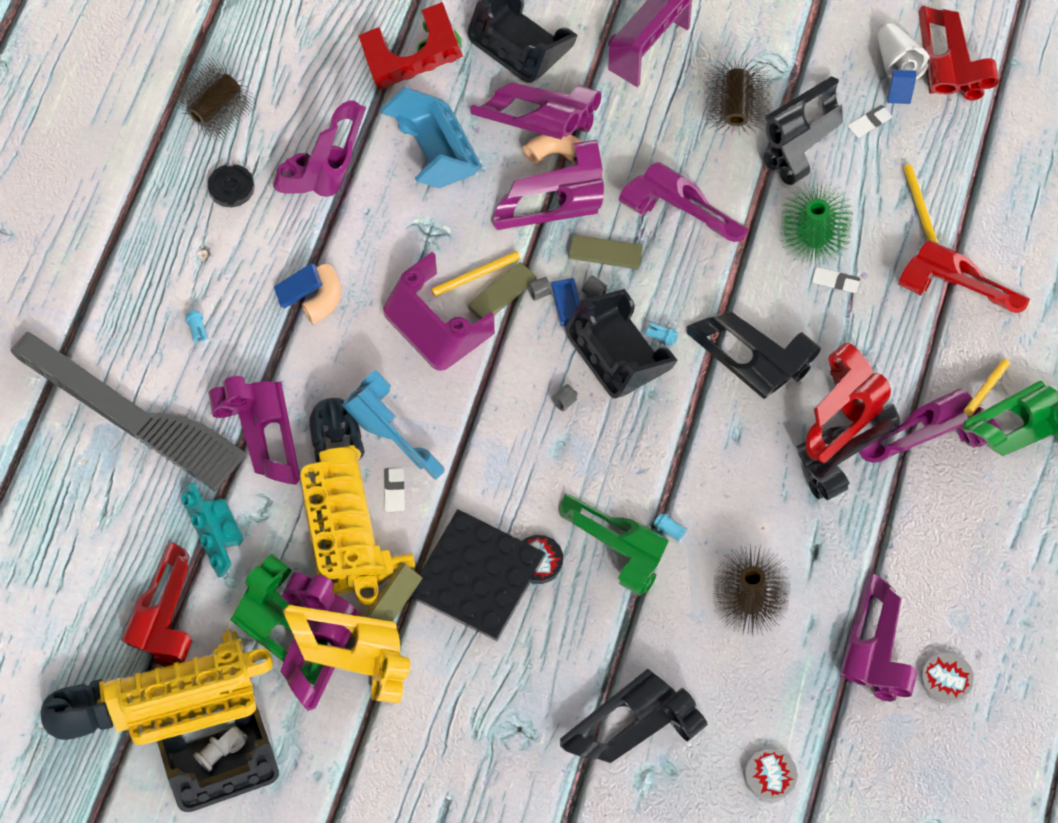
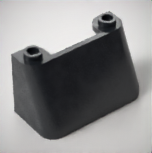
[468,0,578,83]
[566,289,678,399]
[157,704,279,812]

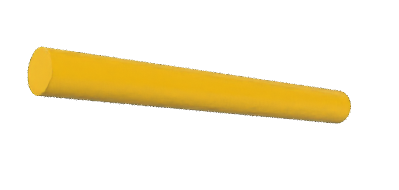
[903,164,939,244]
[431,251,520,297]
[964,359,1010,416]

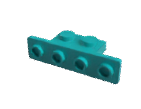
[181,483,244,577]

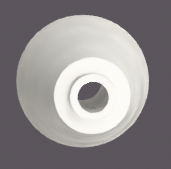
[877,24,930,81]

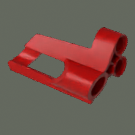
[918,6,999,101]
[898,240,1030,313]
[806,343,891,463]
[121,541,193,667]

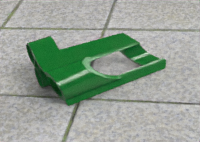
[559,493,669,596]

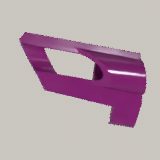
[273,100,366,197]
[208,376,301,485]
[859,389,1000,463]
[280,572,361,711]

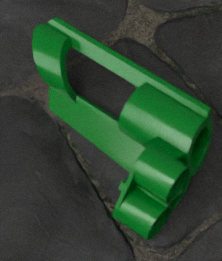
[963,380,1058,456]
[230,554,330,686]

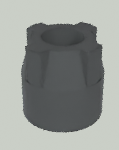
[582,275,607,297]
[527,276,553,301]
[551,384,578,411]

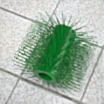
[780,180,854,267]

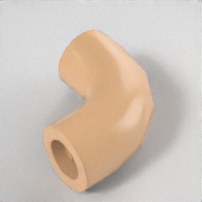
[522,134,582,164]
[302,264,342,325]

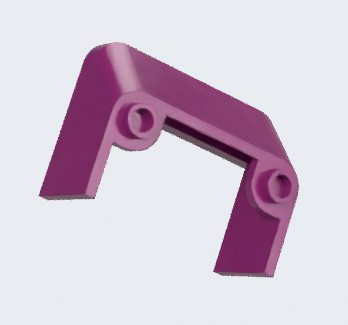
[608,0,692,88]
[383,251,495,371]

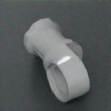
[193,726,247,772]

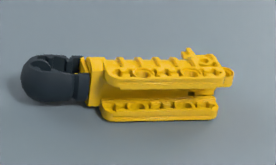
[301,398,415,605]
[40,629,273,745]

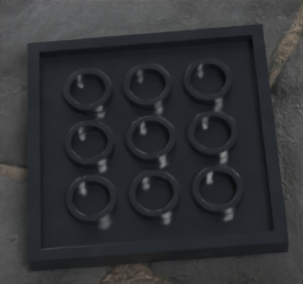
[410,509,546,642]

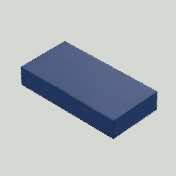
[887,70,916,104]
[274,263,322,309]
[551,278,580,327]

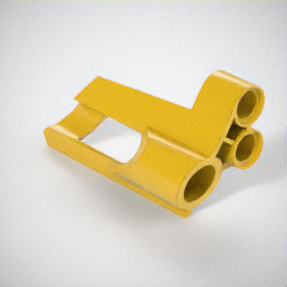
[283,605,410,704]

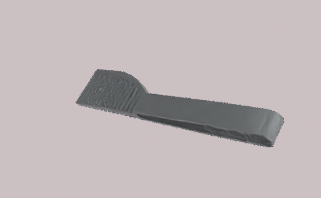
[10,332,247,491]

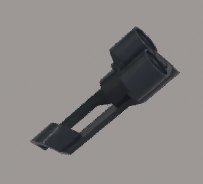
[763,76,843,185]
[687,311,821,399]
[796,404,900,501]
[560,669,708,763]

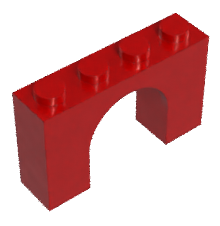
[358,2,463,90]

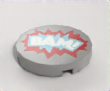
[922,653,974,704]
[744,749,798,802]

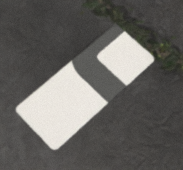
[848,105,893,138]
[812,267,860,293]
[384,468,405,512]

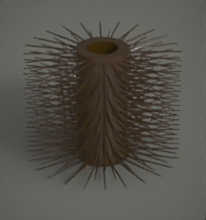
[702,57,772,135]
[172,58,256,141]
[713,544,791,636]

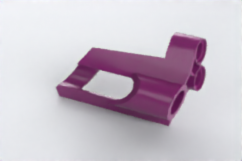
[470,83,602,140]
[491,140,604,230]
[618,162,749,242]
[840,573,917,702]

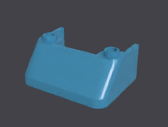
[380,87,482,188]

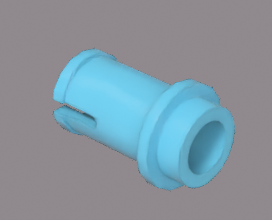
[185,310,208,343]
[646,322,678,346]
[653,513,687,542]

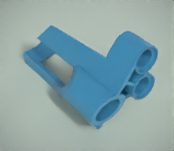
[341,370,445,480]

